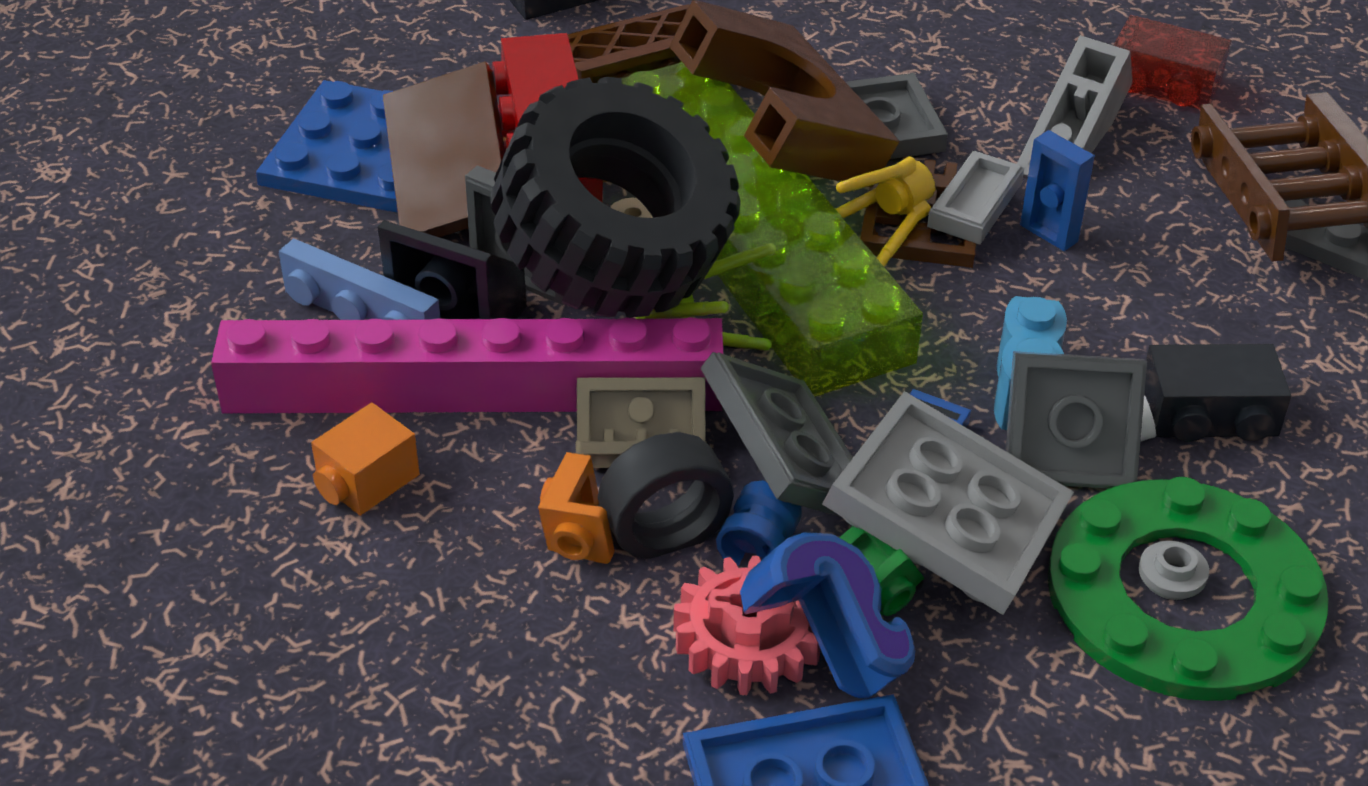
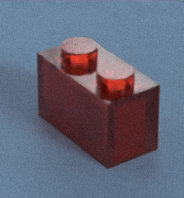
[1113,15,1232,109]

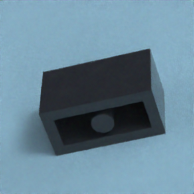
[1144,344,1291,442]

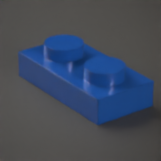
[1020,130,1095,251]

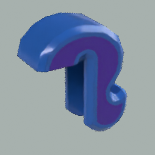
[740,532,916,699]

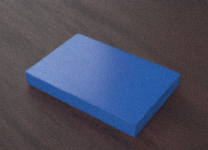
[683,694,929,786]

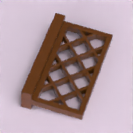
[567,4,723,98]

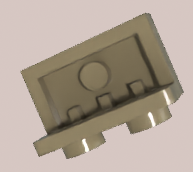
[576,377,706,468]

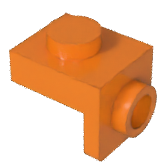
[538,452,615,564]

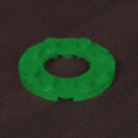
[1048,477,1328,701]

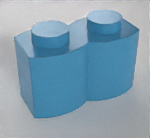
[994,296,1067,430]

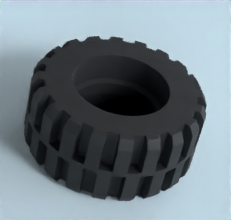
[491,77,741,318]

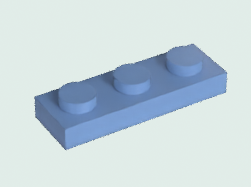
[279,238,440,320]

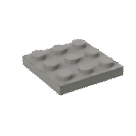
[822,391,1074,615]

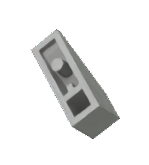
[1017,35,1132,177]

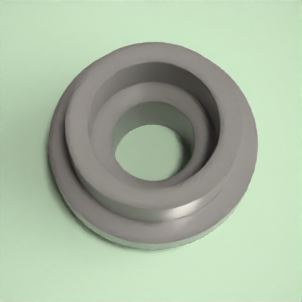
[1139,541,1209,600]

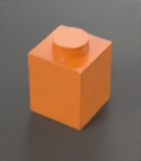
[311,402,420,516]

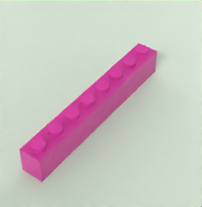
[211,317,723,413]

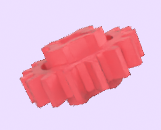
[673,556,820,695]

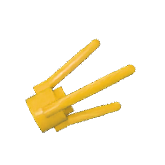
[819,156,935,271]

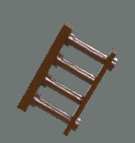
[1191,92,1368,262]

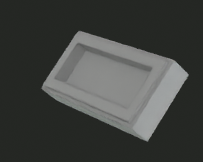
[927,151,1025,244]

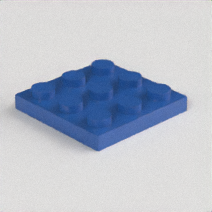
[256,80,398,213]

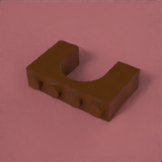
[669,0,900,188]

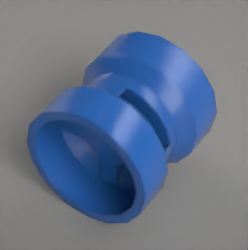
[716,480,802,566]

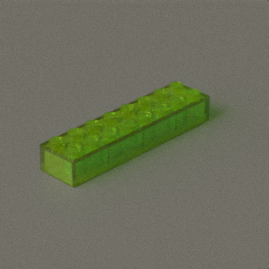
[621,61,923,397]

